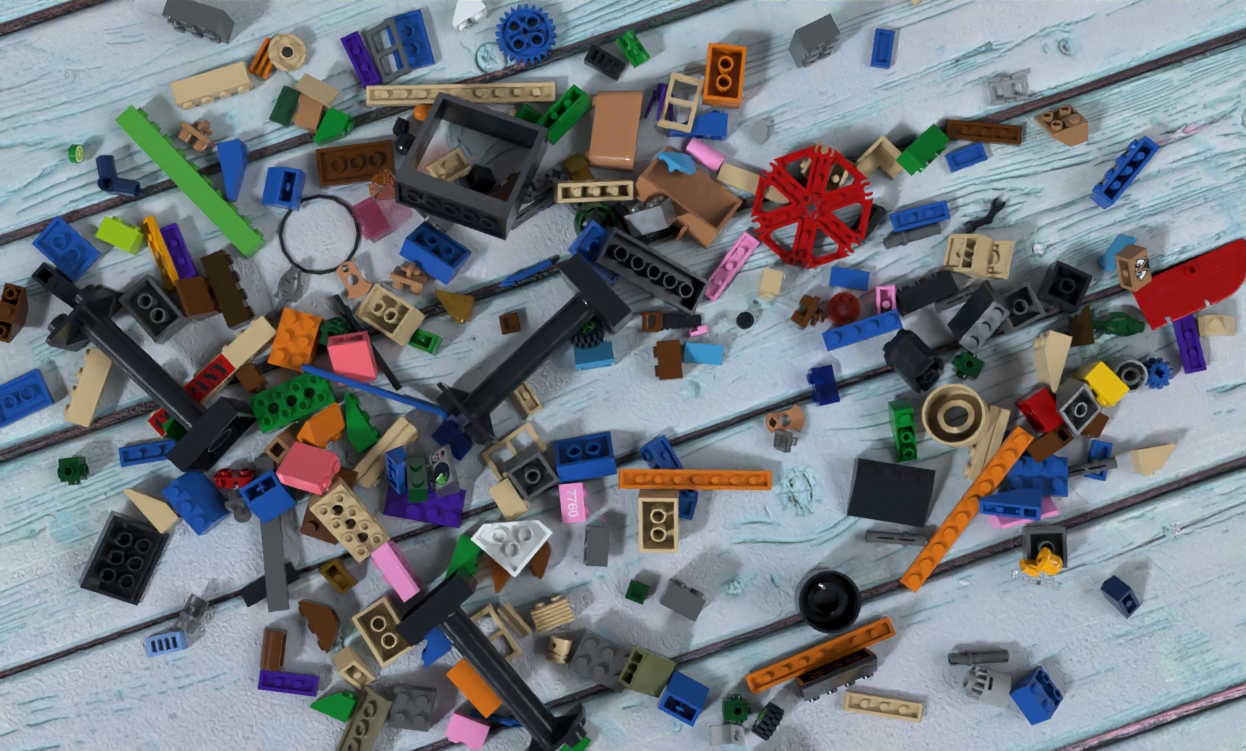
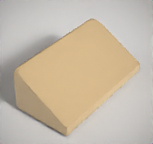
[295,73,340,109]
[509,381,543,420]
[497,601,532,638]

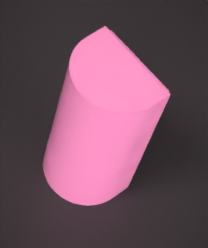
[684,137,726,173]
[876,285,896,315]

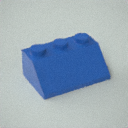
[399,221,472,285]
[554,431,617,484]
[161,472,231,536]

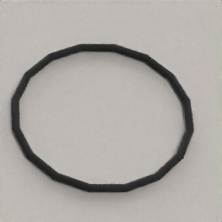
[279,195,360,275]

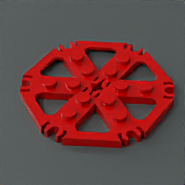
[751,145,874,269]

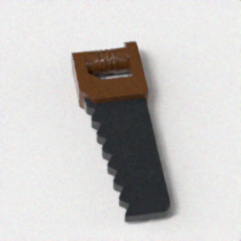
[640,312,701,333]

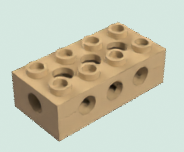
[308,476,390,563]

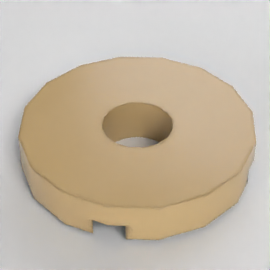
[268,33,307,72]

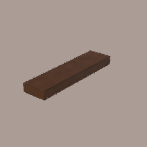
[944,119,1022,146]

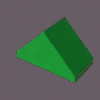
[408,328,443,356]

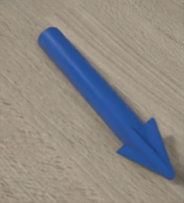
[499,258,553,287]
[470,708,523,728]

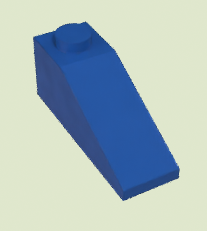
[669,110,728,141]
[217,139,249,202]
[979,488,1043,521]

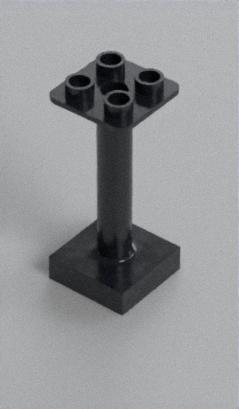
[435,253,632,446]
[45,284,257,472]
[395,564,587,751]

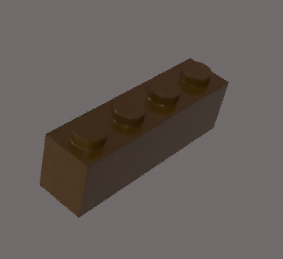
[200,249,255,330]

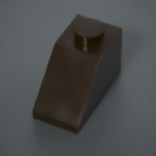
[1065,305,1095,348]

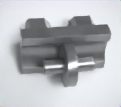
[224,489,251,524]
[174,594,210,634]

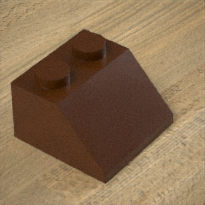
[174,276,221,322]

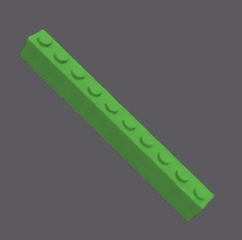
[115,105,266,258]

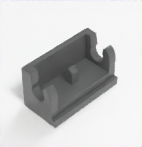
[583,526,610,567]

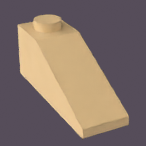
[123,488,183,534]

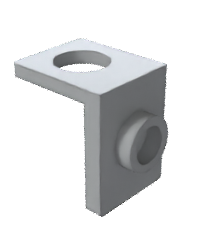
[709,723,745,747]

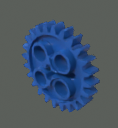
[495,4,557,66]

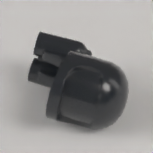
[392,116,416,156]

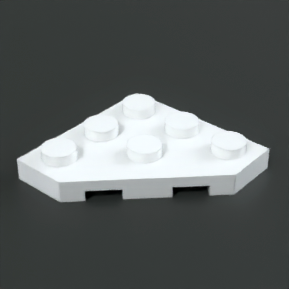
[471,519,553,577]

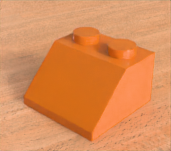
[296,402,345,449]

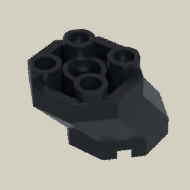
[883,328,944,393]

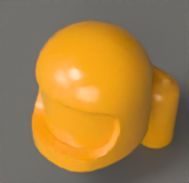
[1019,547,1063,577]

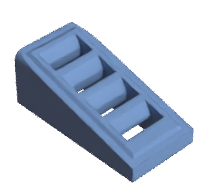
[145,629,188,658]

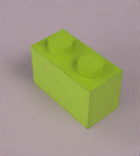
[95,216,145,255]

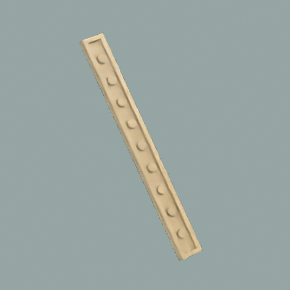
[366,82,556,107]

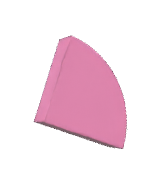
[687,325,708,338]

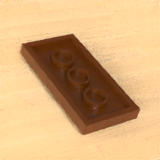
[316,140,396,188]
[300,467,359,545]

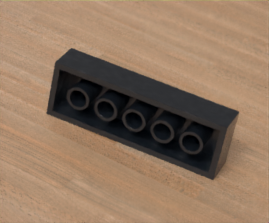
[590,226,710,316]

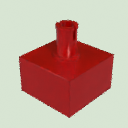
[1014,387,1064,434]

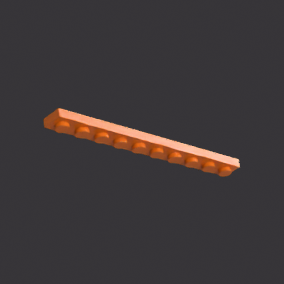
[899,425,1034,593]

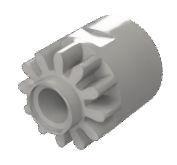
[1107,354,1148,393]
[963,664,1011,707]

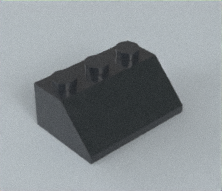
[947,281,1015,354]

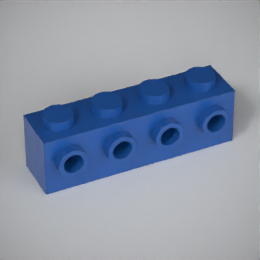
[1090,135,1160,210]

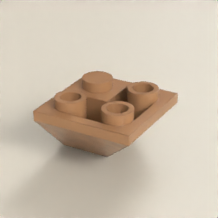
[1034,104,1088,147]
[263,422,302,465]

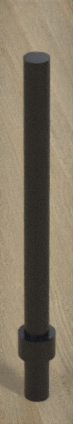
[332,294,403,392]

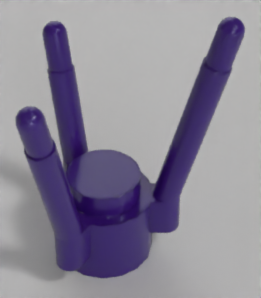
[644,83,674,122]

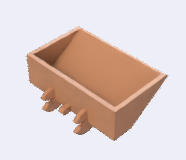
[633,146,743,250]

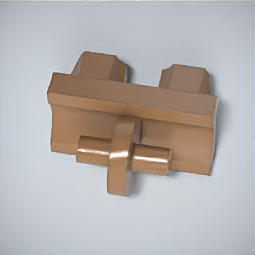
[178,120,216,154]
[389,261,429,295]

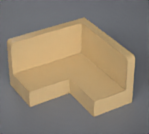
[853,135,904,180]

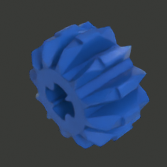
[1142,357,1174,390]

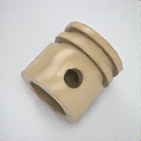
[546,635,573,664]

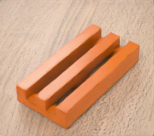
[248,37,283,80]

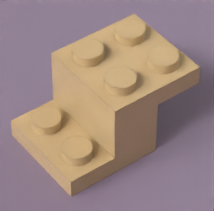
[942,234,1015,280]

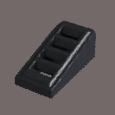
[584,44,626,81]

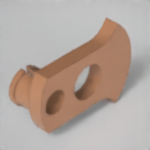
[336,261,372,299]
[766,404,804,433]

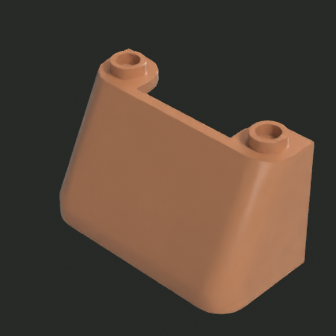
[585,90,643,173]

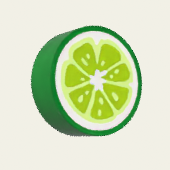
[68,144,84,164]

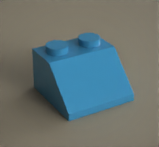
[573,339,615,371]

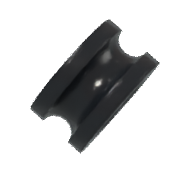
[736,312,754,330]

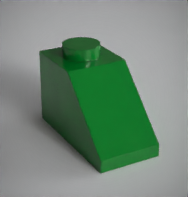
[313,107,354,147]
[310,689,358,723]

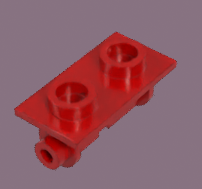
[214,468,256,488]

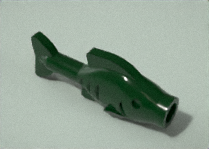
[1091,312,1145,337]

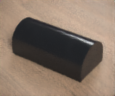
[850,203,887,243]

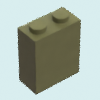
[617,645,676,698]

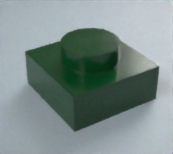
[625,579,649,605]

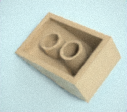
[354,284,425,347]
[1032,330,1072,394]

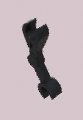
[963,197,1006,234]

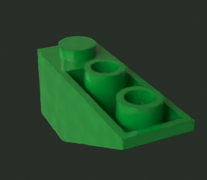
[345,392,381,453]
[888,398,918,463]

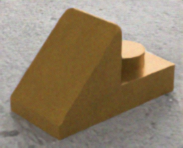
[562,152,595,180]
[318,558,358,595]

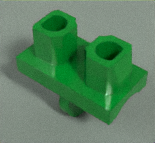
[616,29,650,69]

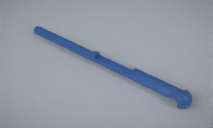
[302,363,450,420]

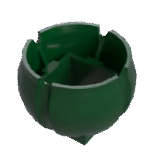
[573,202,618,236]

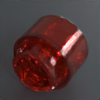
[825,292,861,327]

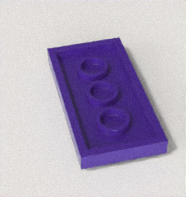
[383,483,467,528]

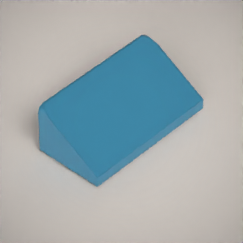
[1097,235,1137,272]
[683,342,723,365]

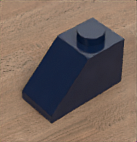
[1100,575,1141,619]

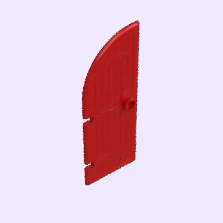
[1131,238,1246,331]

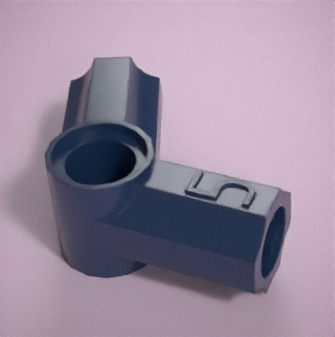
[95,155,141,198]

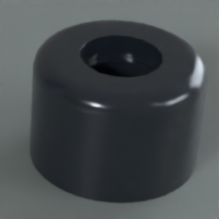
[794,568,861,634]

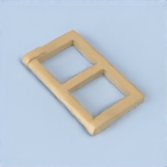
[657,72,704,133]
[481,422,548,482]
[470,604,523,662]

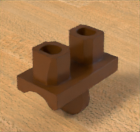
[790,294,825,330]

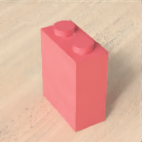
[327,331,378,385]
[276,441,341,496]

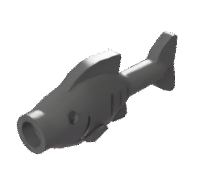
[265,265,302,323]

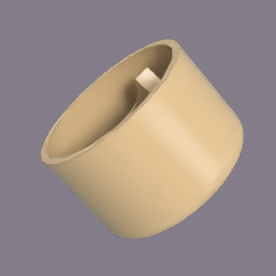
[922,384,990,448]

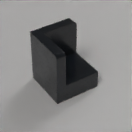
[466,164,496,195]

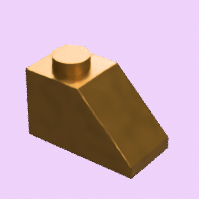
[435,289,476,324]

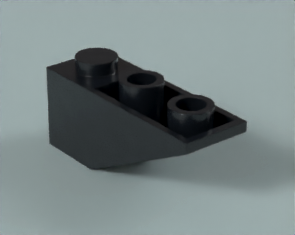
[31,262,82,309]

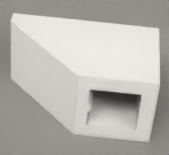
[452,0,488,33]

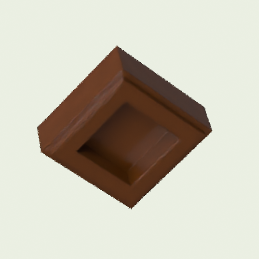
[499,312,521,335]

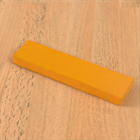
[140,215,179,293]

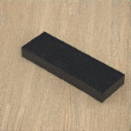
[239,561,300,607]

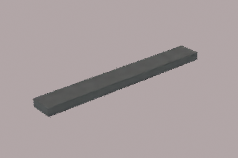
[254,456,290,612]

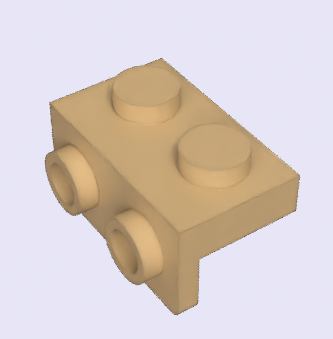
[426,146,472,183]

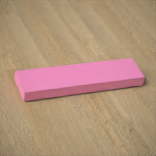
[704,231,760,303]

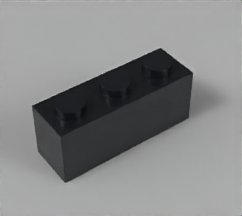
[896,270,959,316]

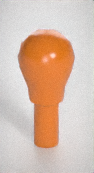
[413,104,432,121]

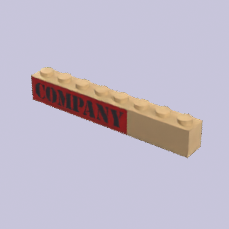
[147,316,277,438]

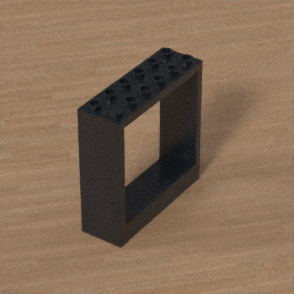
[394,91,548,241]

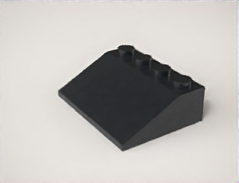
[846,458,936,527]
[78,510,170,606]
[794,648,877,702]

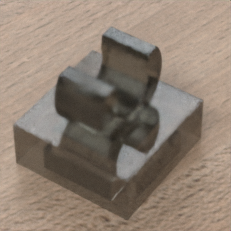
[773,429,798,453]

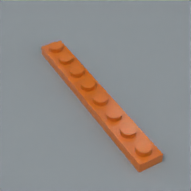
[618,469,771,490]
[744,616,896,695]

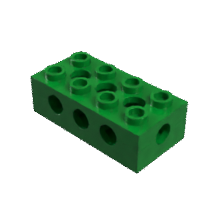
[248,367,339,435]

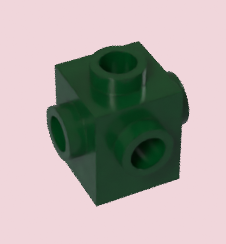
[319,317,349,346]
[951,351,985,381]
[57,457,89,486]
[722,694,751,724]

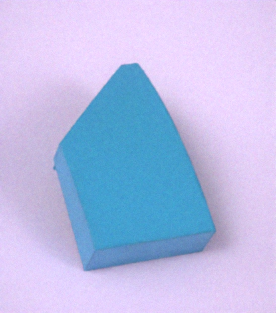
[657,152,696,175]

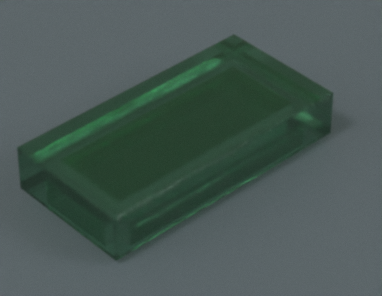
[269,85,301,128]

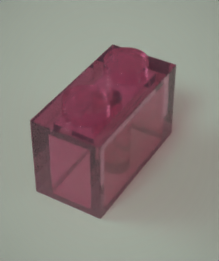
[352,196,393,243]

